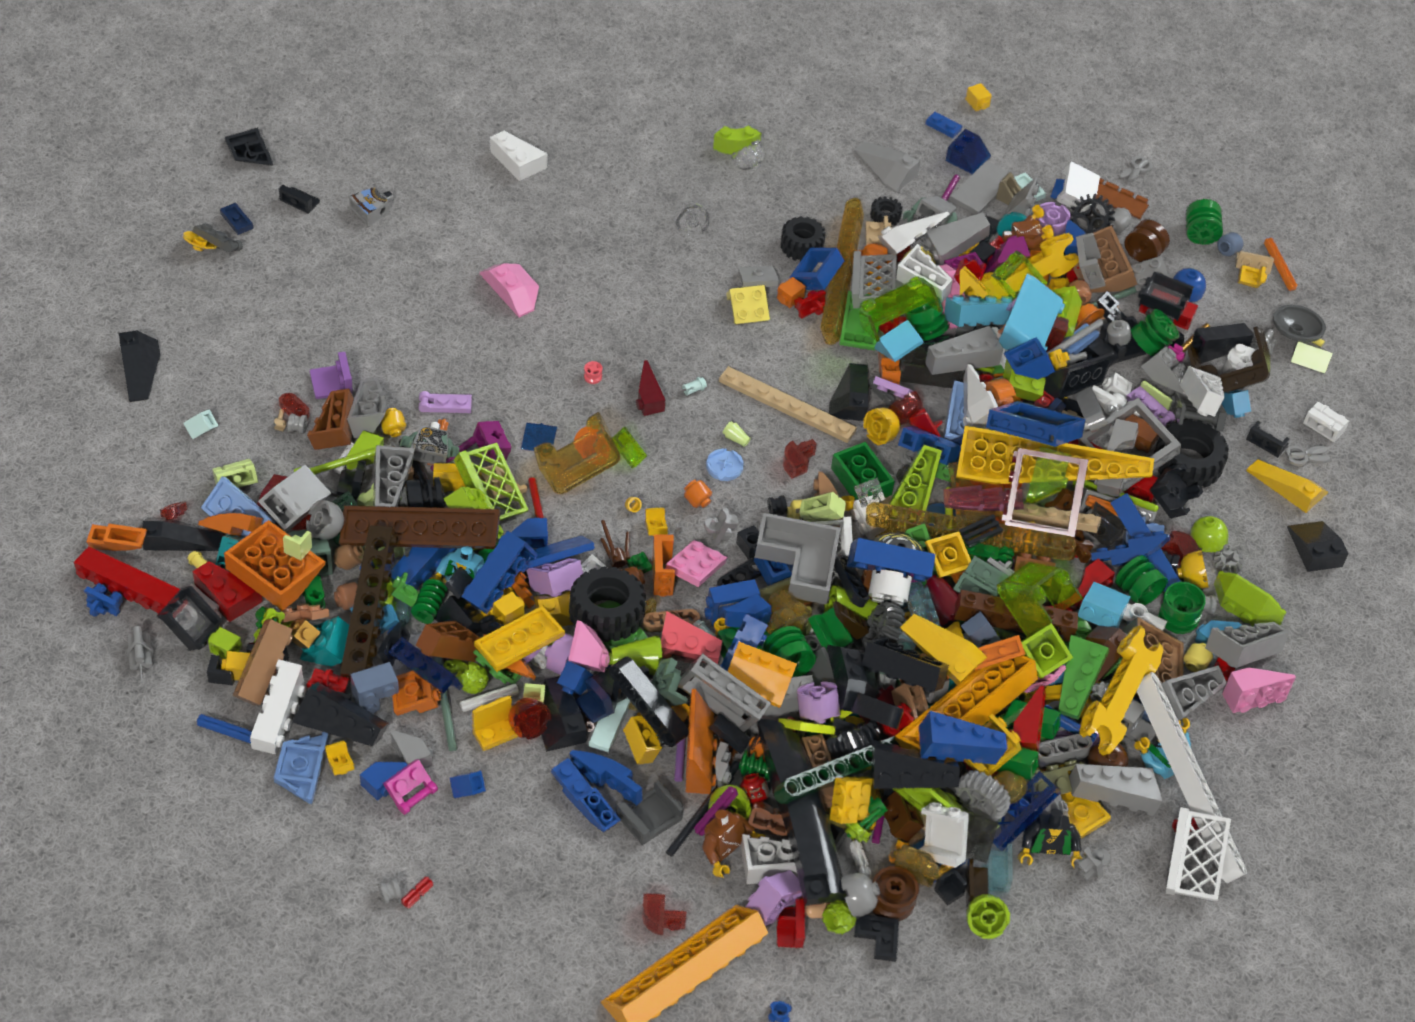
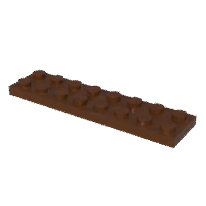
[339,506,500,549]

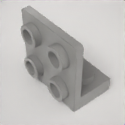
[1131,256,1170,295]

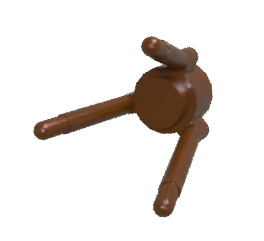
[600,520,630,568]

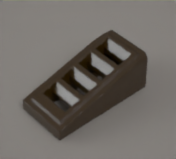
[833,601,869,640]

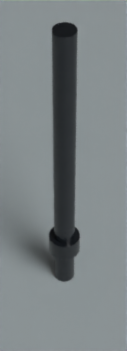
[666,761,740,857]

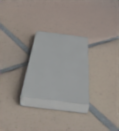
[950,161,1015,214]

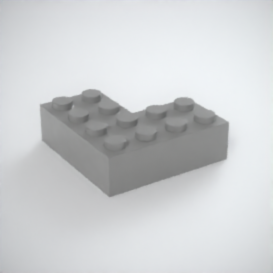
[755,513,841,604]

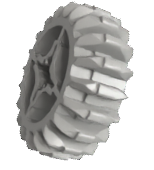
[955,770,1011,822]

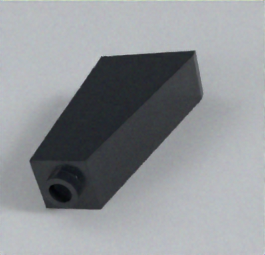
[1190,323,1254,364]

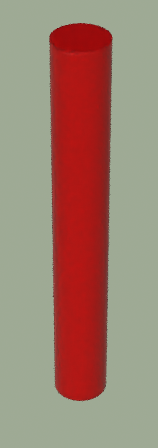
[528,477,544,518]

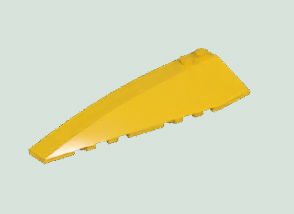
[956,426,1154,484]

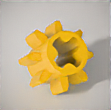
[1048,349,1070,370]

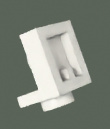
[1102,372,1132,398]

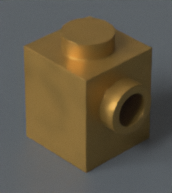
[289,619,320,648]

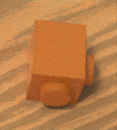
[777,277,806,308]

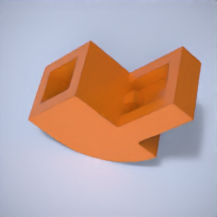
[984,378,1016,407]

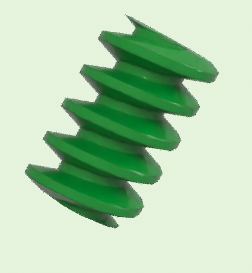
[411,579,448,624]
[739,749,770,784]

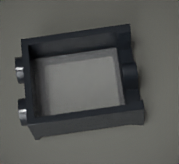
[1138,271,1194,321]
[157,586,223,651]

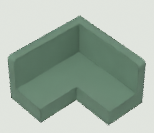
[652,658,688,707]

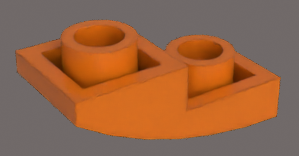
[512,571,535,609]

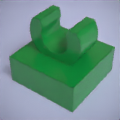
[627,552,652,573]

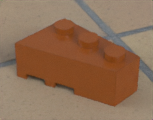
[307,388,354,450]
[416,621,481,662]

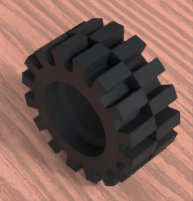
[870,196,902,227]

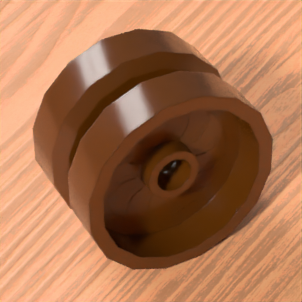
[1124,219,1170,262]
[872,866,919,921]

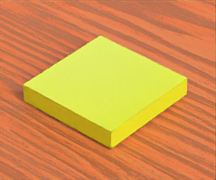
[778,718,835,735]

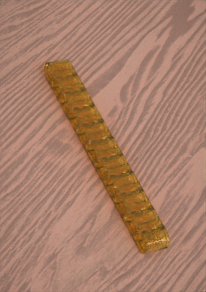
[820,198,864,345]
[866,502,1076,560]

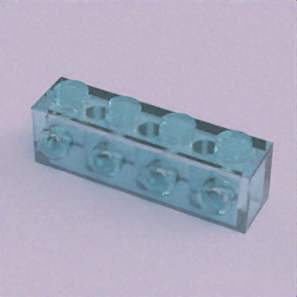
[907,581,941,627]

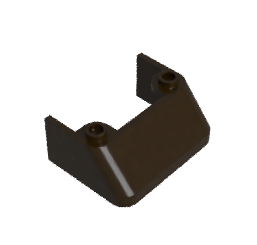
[1187,326,1270,394]

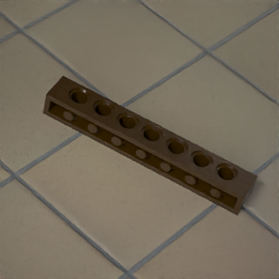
[340,525,399,682]

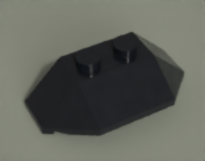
[827,645,879,711]

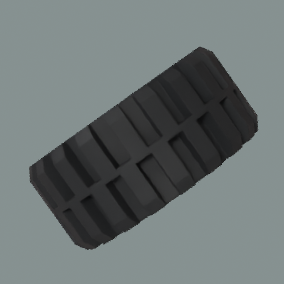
[1154,419,1229,488]
[569,566,646,642]

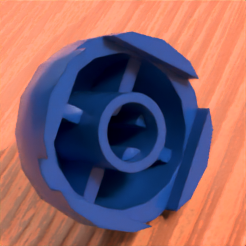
[1173,268,1206,302]

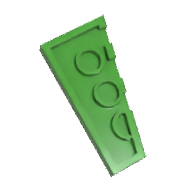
[1058,635,1109,720]

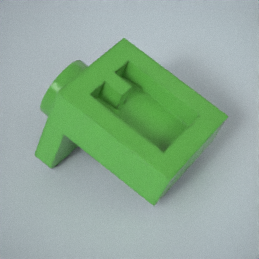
[391,572,419,607]

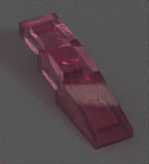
[943,485,1024,511]

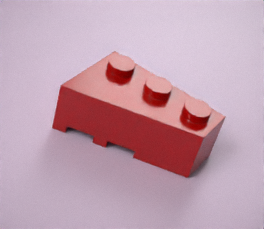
[192,561,263,623]

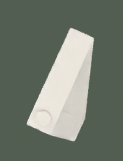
[878,211,950,254]
[963,364,998,430]

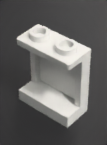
[1057,162,1100,213]
[918,802,969,868]

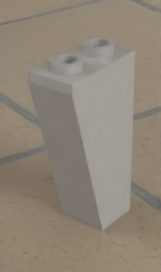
[923,212,990,265]

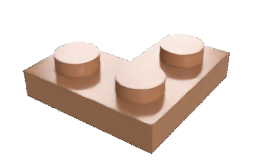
[280,604,329,623]

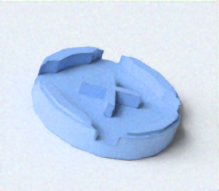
[706,449,743,481]

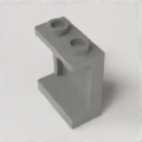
[1076,233,1106,290]

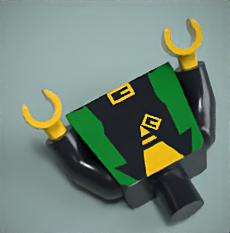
[1018,809,1082,868]

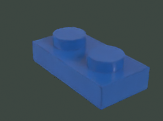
[925,111,962,138]

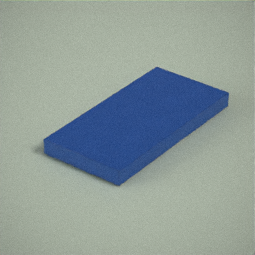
[526,535,595,570]

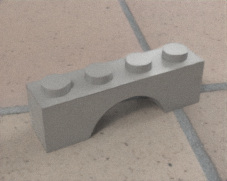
[1094,419,1138,497]

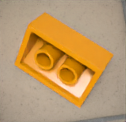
[727,642,797,708]

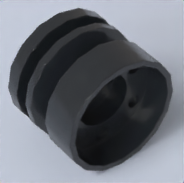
[406,477,445,508]

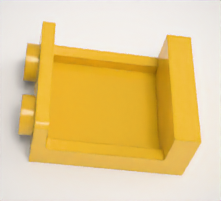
[964,714,1022,776]

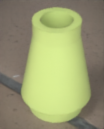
[722,421,751,447]

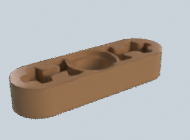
[642,609,700,632]

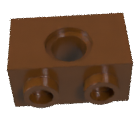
[883,791,924,842]

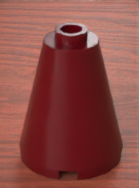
[925,575,959,629]

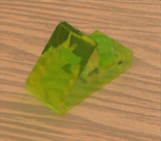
[611,426,647,468]

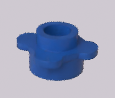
[768,1001,792,1022]

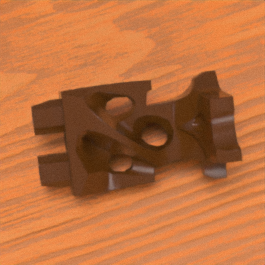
[1044,488,1094,563]

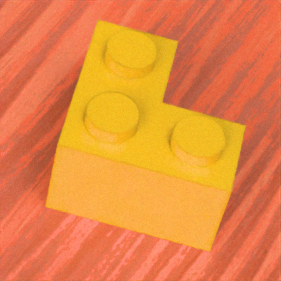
[481,592,525,625]

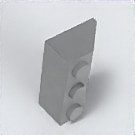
[755,675,813,728]

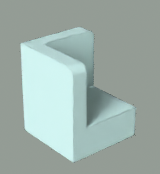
[183,409,219,439]

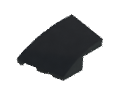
[225,128,273,166]

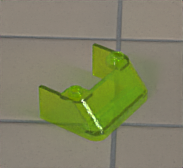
[858,276,942,342]
[1026,447,1071,504]
[997,562,1083,637]

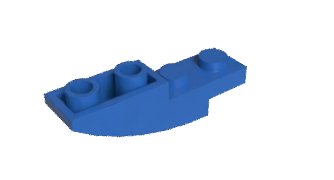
[1091,531,1170,567]
[570,750,642,805]
[551,758,621,833]

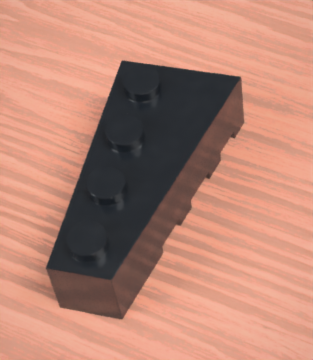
[871,740,960,789]

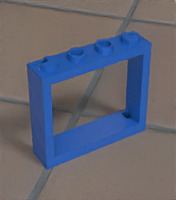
[986,401,1086,447]

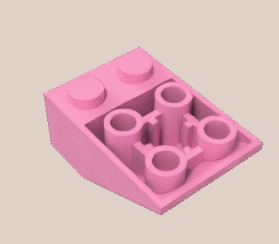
[1222,667,1296,713]

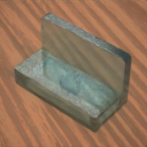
[987,844,1013,893]

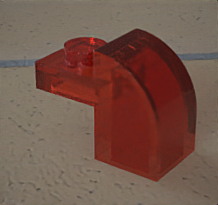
[783,439,817,479]
[1161,531,1200,566]
[642,893,686,935]

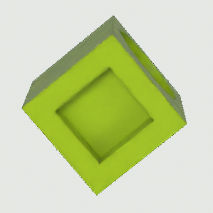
[208,627,242,659]

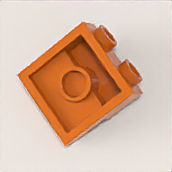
[392,666,441,716]

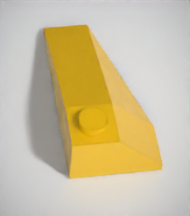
[1246,459,1328,513]
[900,614,987,686]

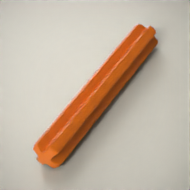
[1264,238,1298,291]

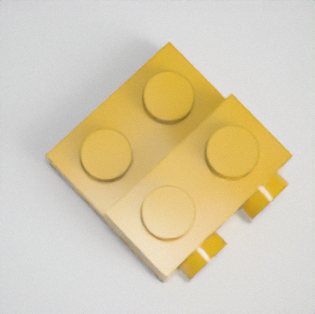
[830,777,873,824]

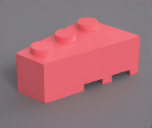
[661,612,722,666]

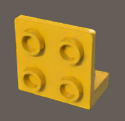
[472,695,521,751]

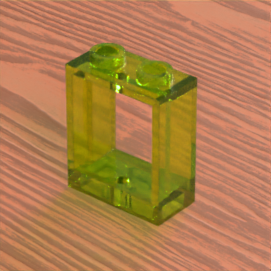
[991,250,1048,300]

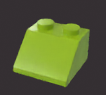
[1003,359,1046,402]
[1021,623,1073,679]

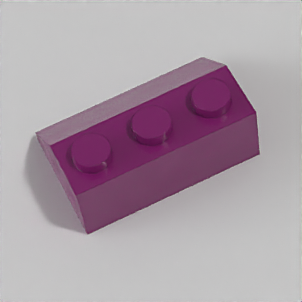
[984,236,1030,276]

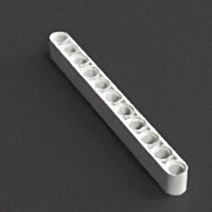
[1137,672,1247,884]

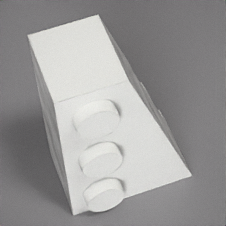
[490,131,548,181]
[896,244,953,303]

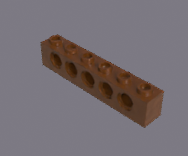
[954,589,1078,642]

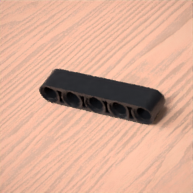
[609,657,688,747]

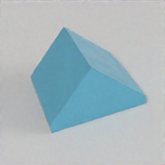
[874,320,924,362]

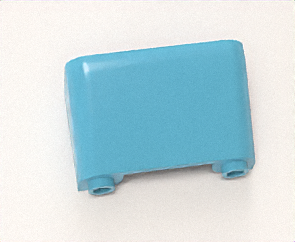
[999,274,1065,351]

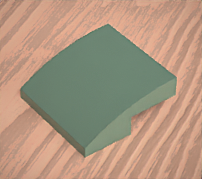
[953,556,1009,596]

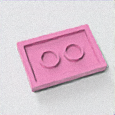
[665,540,727,587]

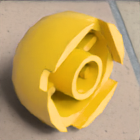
[863,407,900,445]
[1177,550,1209,589]

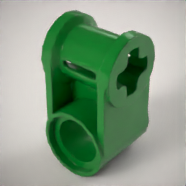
[302,575,326,608]

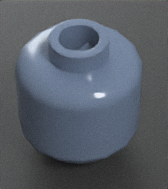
[1217,232,1243,256]

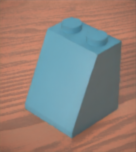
[1078,582,1131,628]

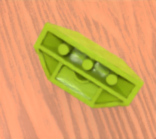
[1214,571,1286,627]
[892,788,962,816]

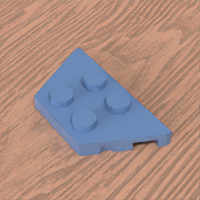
[274,732,329,804]

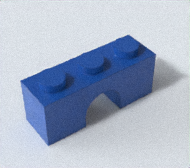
[898,426,961,465]

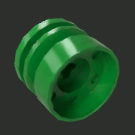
[1185,199,1223,245]
[904,296,949,341]
[1131,309,1179,357]
[1115,555,1168,606]
[1159,582,1206,634]
[763,626,816,678]

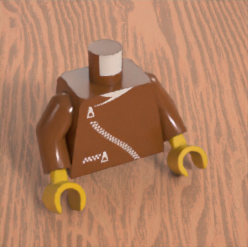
[1002,204,1054,251]
[702,810,765,878]

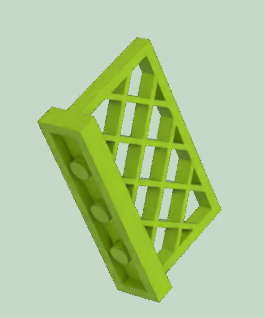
[454,443,529,521]

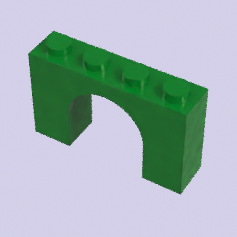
[997,699,1061,781]

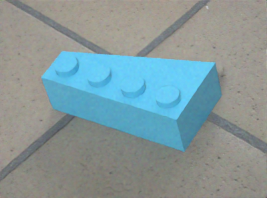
[944,295,1012,327]

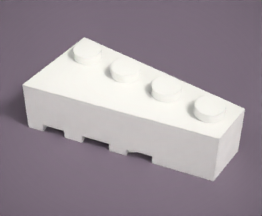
[1179,366,1224,417]
[250,659,306,755]
[741,834,799,884]

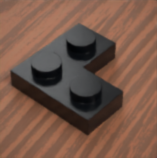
[854,915,899,962]

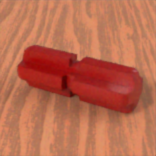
[401,876,433,909]

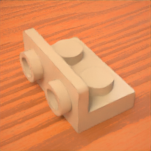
[865,216,891,245]
[1235,251,1274,274]

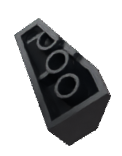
[118,330,161,402]
[829,363,868,421]
[142,518,225,551]
[541,676,587,752]

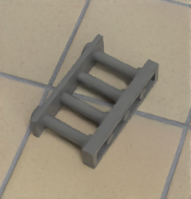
[1170,391,1227,431]

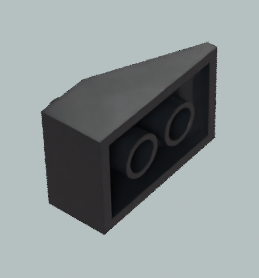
[1287,521,1349,572]

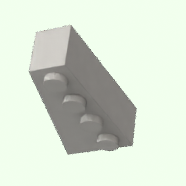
[1161,665,1227,721]
[1069,764,1163,817]

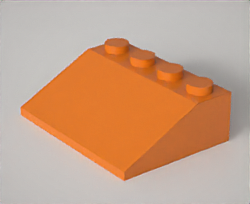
[224,520,325,611]
[685,689,717,794]

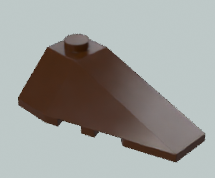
[1085,626,1127,685]

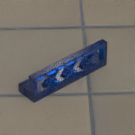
[388,637,463,694]
[980,771,1061,852]

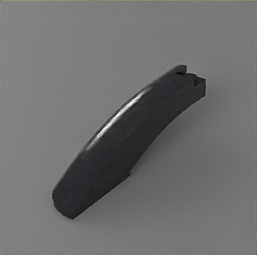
[757,719,847,906]

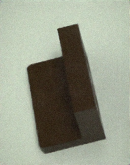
[965,858,988,907]

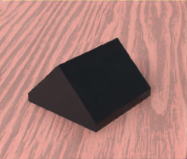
[434,595,483,634]

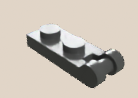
[193,223,243,252]

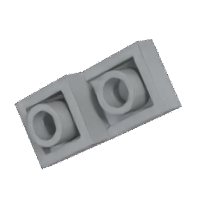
[715,742,732,788]

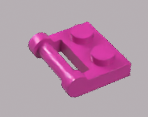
[383,759,438,815]

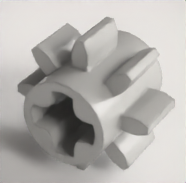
[1090,681,1109,702]

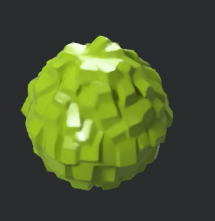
[455,662,489,694]
[822,900,857,935]

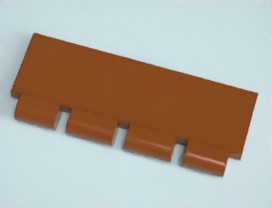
[1097,178,1149,219]

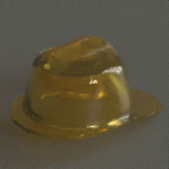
[992,771,1027,804]

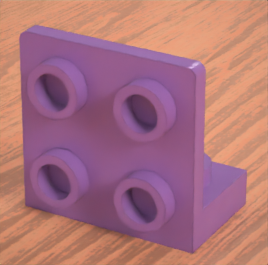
[310,352,353,399]

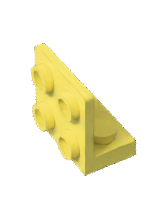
[726,285,770,324]

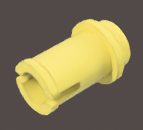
[187,551,207,568]

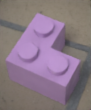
[527,558,583,597]
[746,870,802,926]

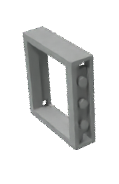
[1078,398,1181,492]
[678,654,771,732]

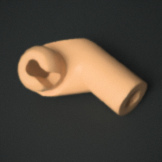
[804,902,830,918]

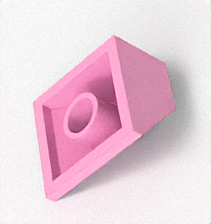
[568,620,610,672]

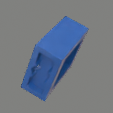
[790,248,844,290]
[704,579,761,626]

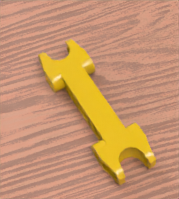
[964,233,1079,299]
[1079,625,1163,755]

